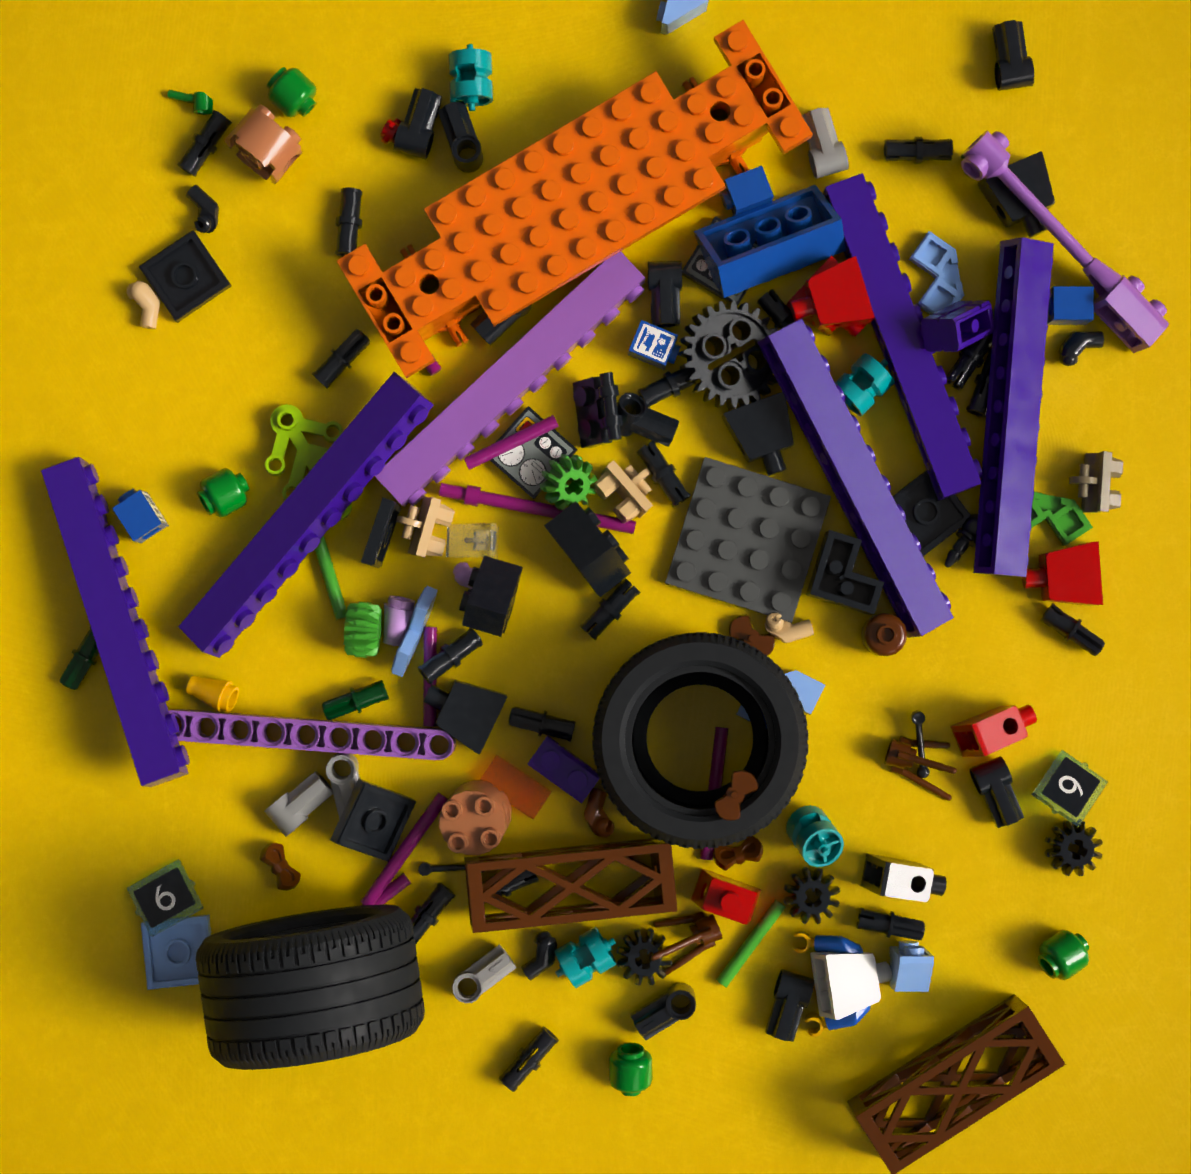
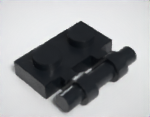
[572,372,623,448]

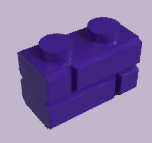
[921,300,995,352]
[527,735,599,804]

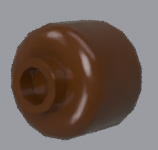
[861,613,907,656]

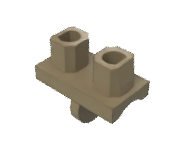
[1069,451,1124,513]

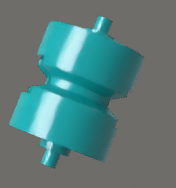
[449,44,493,112]
[835,353,895,417]
[786,805,844,867]
[555,927,617,989]

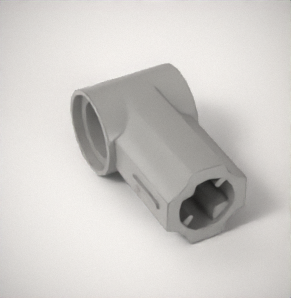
[802,108,849,179]
[326,753,360,819]
[264,771,333,837]
[452,944,517,1003]

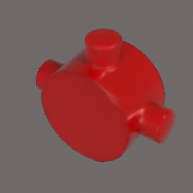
[381,118,401,144]

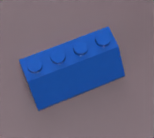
[694,185,846,298]

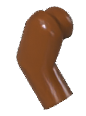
[584,787,614,837]

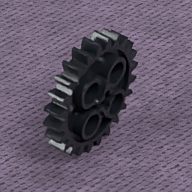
[678,300,778,409]

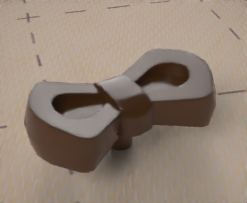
[729,615,775,656]
[714,770,758,821]
[713,836,763,871]
[260,843,301,891]

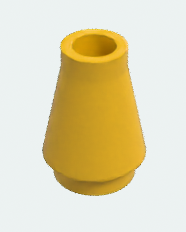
[186,675,239,713]

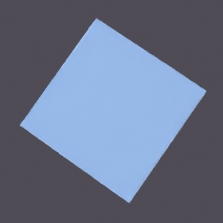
[141,915,211,990]

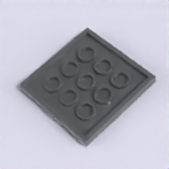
[665,457,831,623]

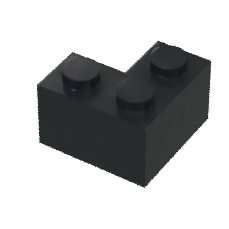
[544,501,631,597]
[806,530,884,615]
[459,556,523,637]

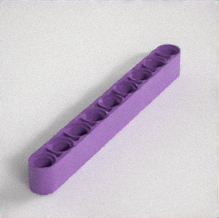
[169,709,456,760]

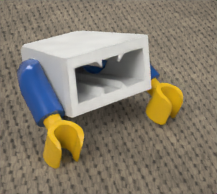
[793,932,892,1037]

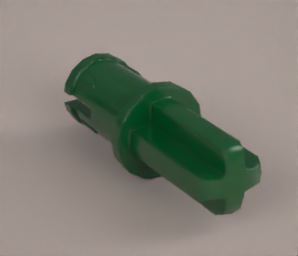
[60,626,99,690]
[322,680,389,720]

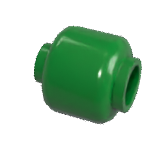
[267,67,317,118]
[197,468,250,517]
[1038,930,1089,980]
[609,1043,653,1096]

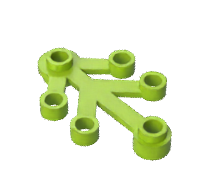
[265,404,352,520]

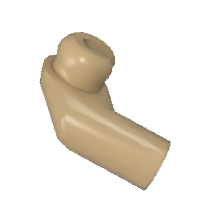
[127,281,160,329]
[765,612,814,643]

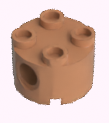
[225,104,302,184]
[439,780,512,856]

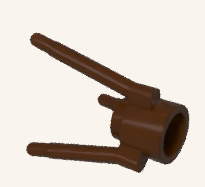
[884,736,957,801]
[650,911,723,975]

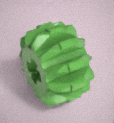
[540,454,598,510]
[344,602,382,658]

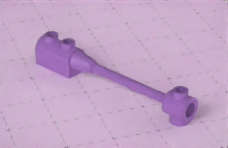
[961,130,1169,353]

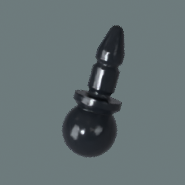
[944,514,978,568]

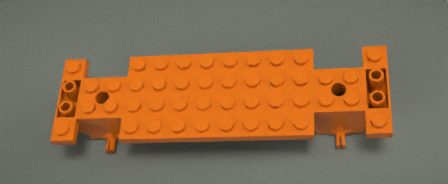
[336,20,813,378]

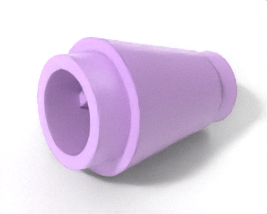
[383,596,415,646]

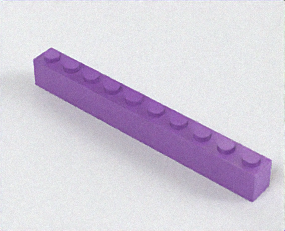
[375,251,645,507]

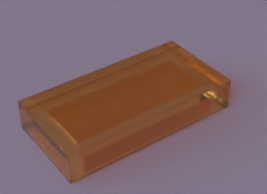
[479,755,552,819]

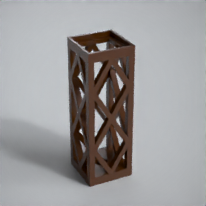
[464,838,677,933]
[847,994,1066,1174]

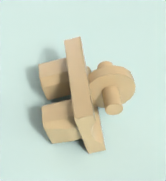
[593,460,653,523]
[396,496,455,557]

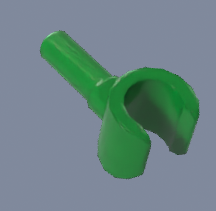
[167,90,213,115]

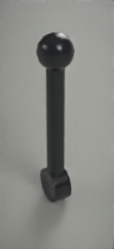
[911,710,930,778]
[418,862,485,876]

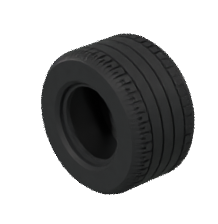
[592,632,809,849]
[196,905,425,1070]

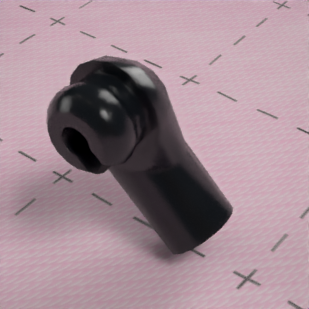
[186,185,219,233]
[1059,331,1104,366]
[521,931,557,981]

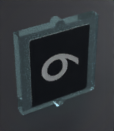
[1031,750,1108,827]
[127,859,204,937]

